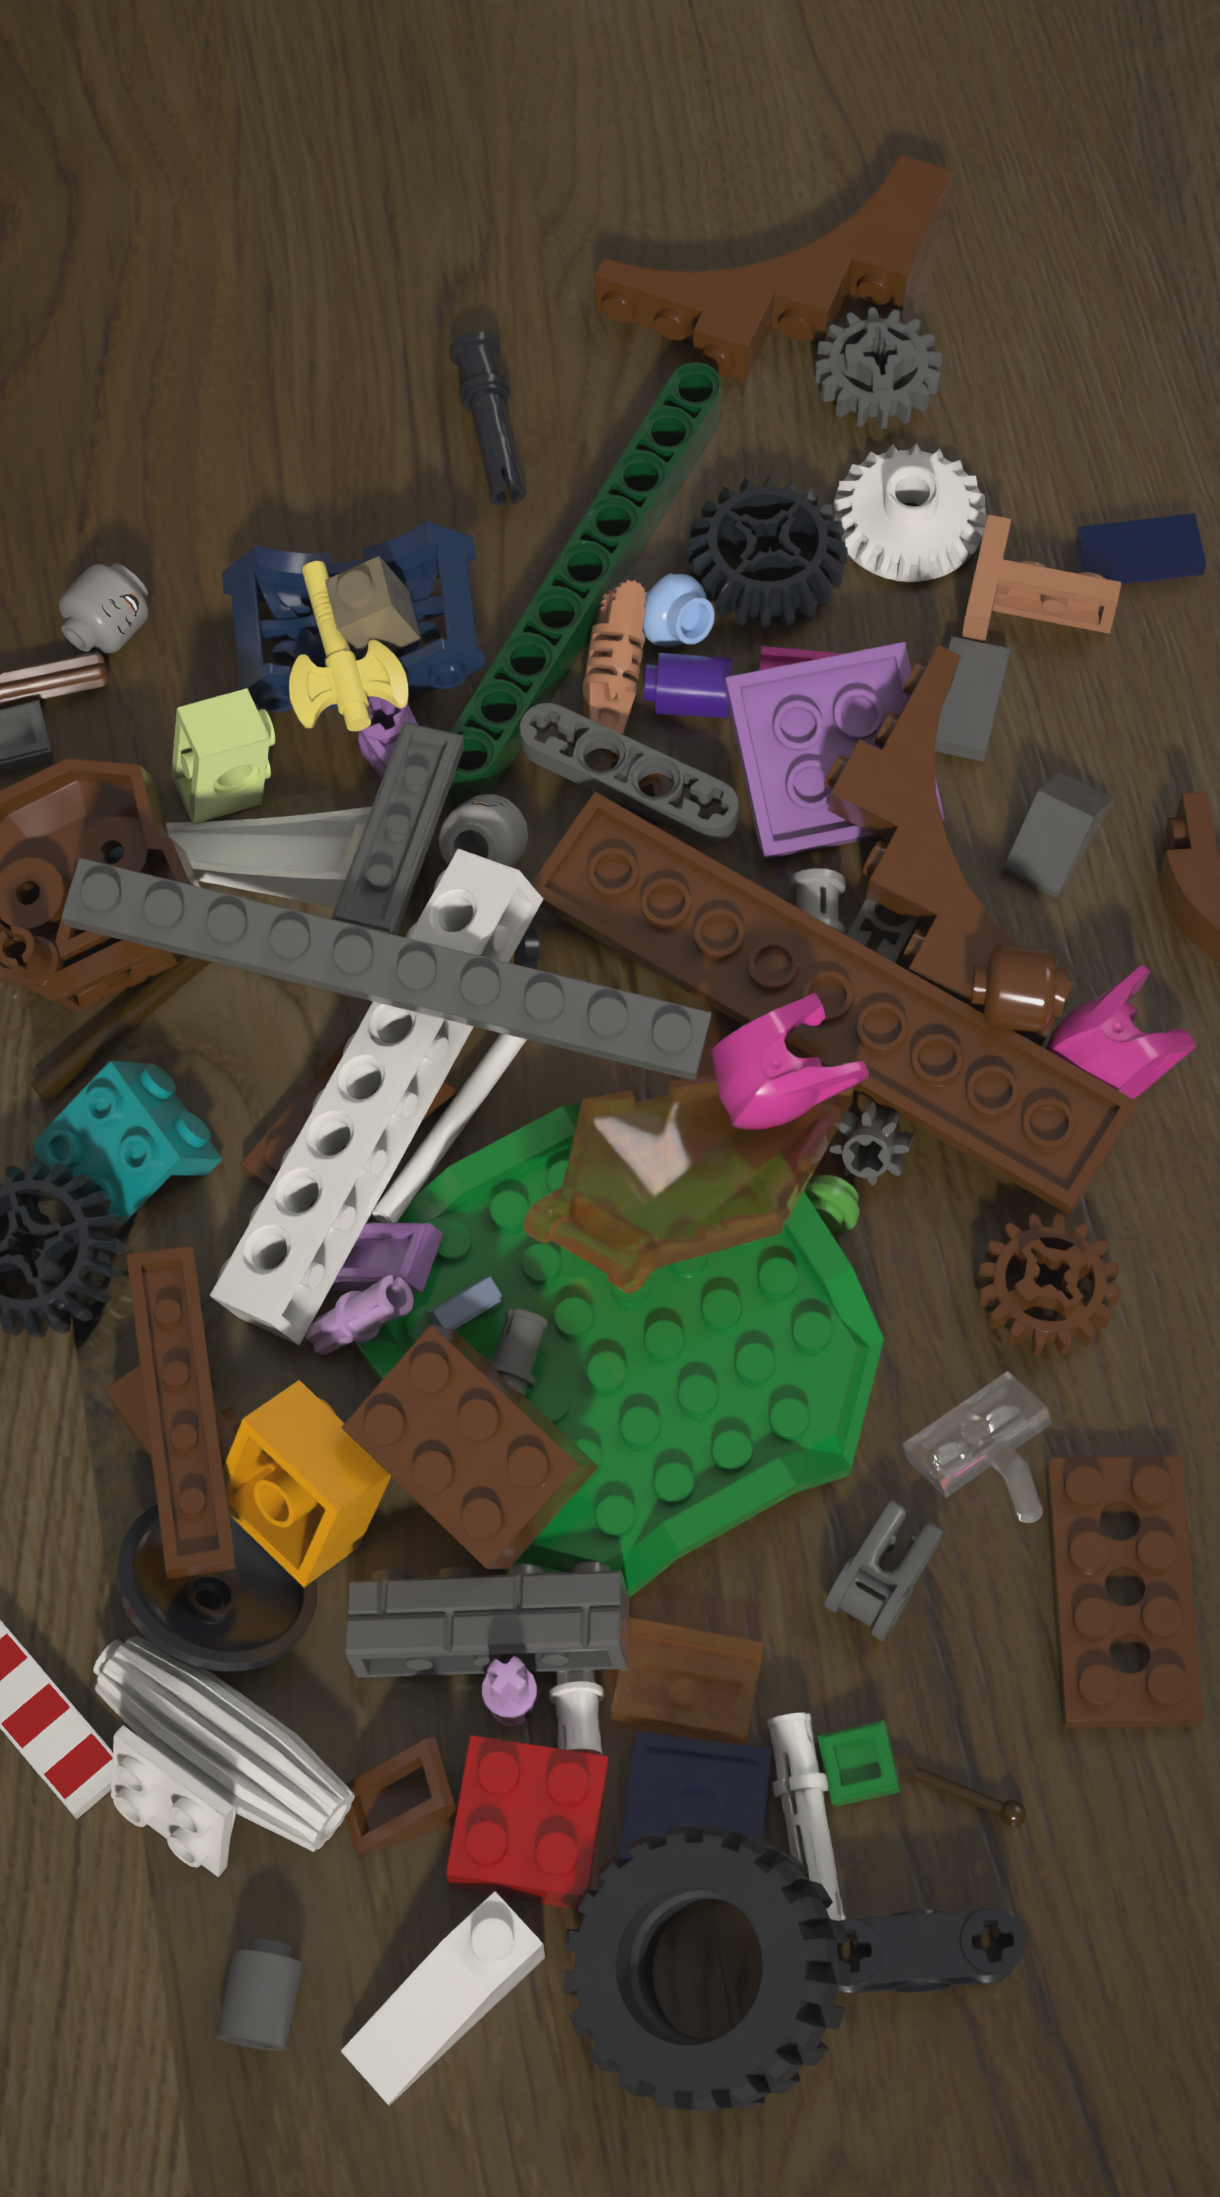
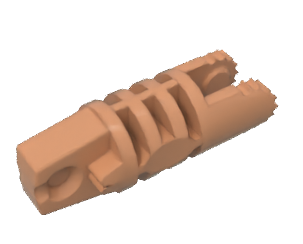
[582,579,647,735]

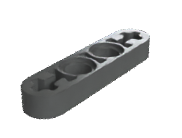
[520,703,739,843]

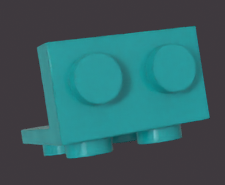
[34,1061,223,1237]

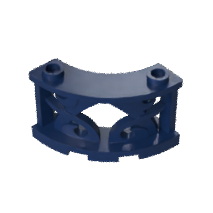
[222,521,486,713]

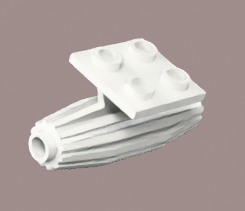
[93,1635,355,1877]

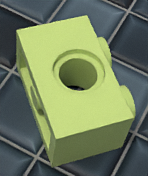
[171,688,275,824]

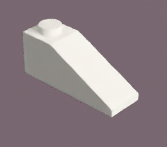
[341,1891,545,2106]

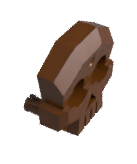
[0,758,200,1013]

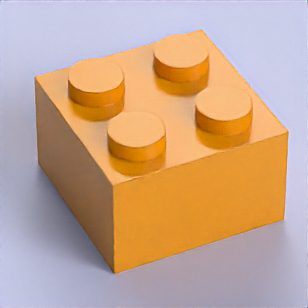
[223,1380,391,1588]

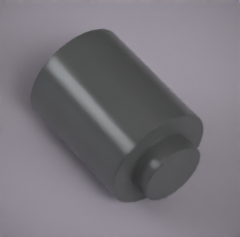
[216,1939,303,2051]

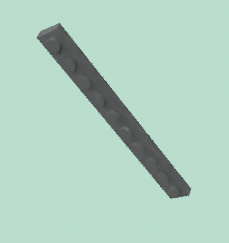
[61,858,712,1081]

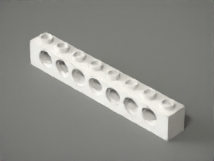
[210,849,543,1345]

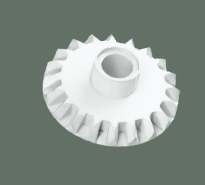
[833,443,987,582]

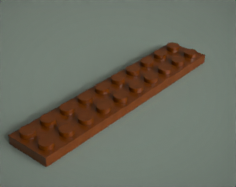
[531,792,1139,1216]

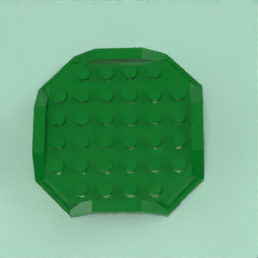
[355,1097,884,1598]

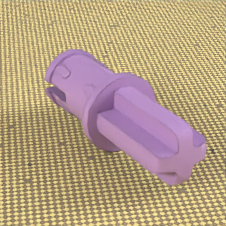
[305,1275,414,1355]
[482,1656,537,1727]

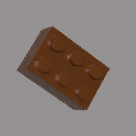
[341,1325,599,1569]

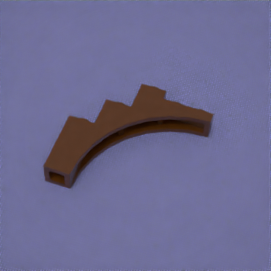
[595,154,954,382]
[824,645,1074,1047]

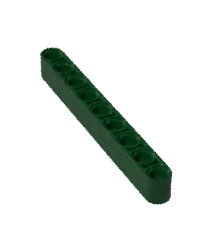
[448,362,722,803]

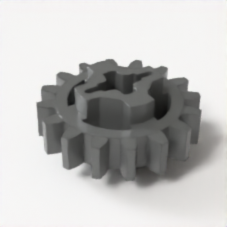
[815,307,942,429]

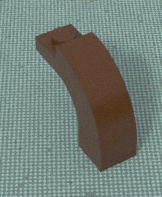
[1158,791,1220,963]

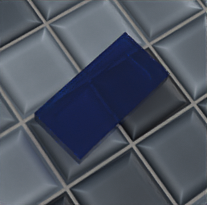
[1076,513,1207,584]

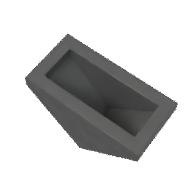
[1003,772,1114,899]

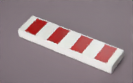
[0,1620,113,1819]

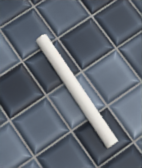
[372,1033,527,1223]

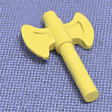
[289,561,409,731]

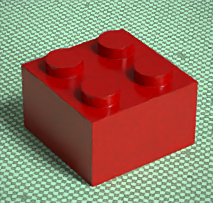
[446,1735,609,1909]

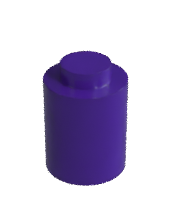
[644,653,732,719]

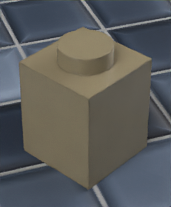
[325,556,422,658]

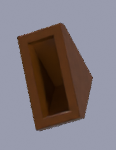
[345,1738,457,1854]

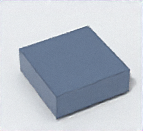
[425,1276,502,1330]

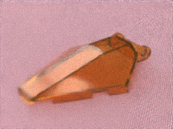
[523,1073,854,1294]

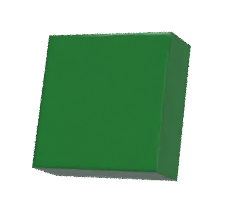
[817,1720,902,1807]

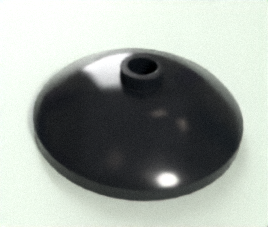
[115,1504,318,1671]

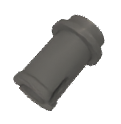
[490,1309,548,1396]

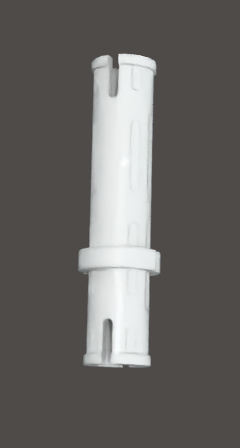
[767,1713,846,1921]

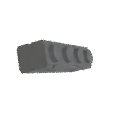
[345,1562,629,1678]

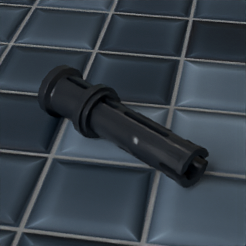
[449,332,527,506]

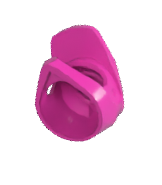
[1046,964,1196,1099]
[711,993,869,1130]

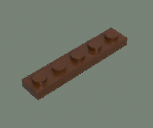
[126,1245,236,1579]

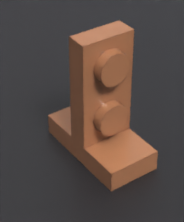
[962,515,1122,643]

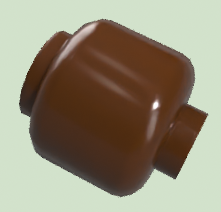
[971,945,1067,1032]

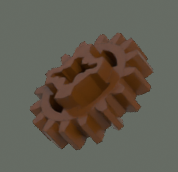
[977,1213,1121,1356]

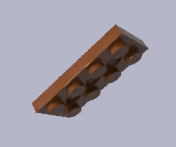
[1046,1456,1204,1728]

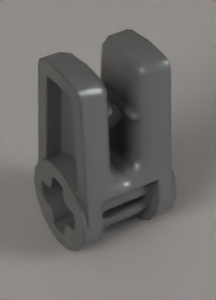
[824,1500,944,1642]

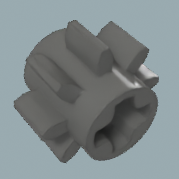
[830,1100,914,1186]

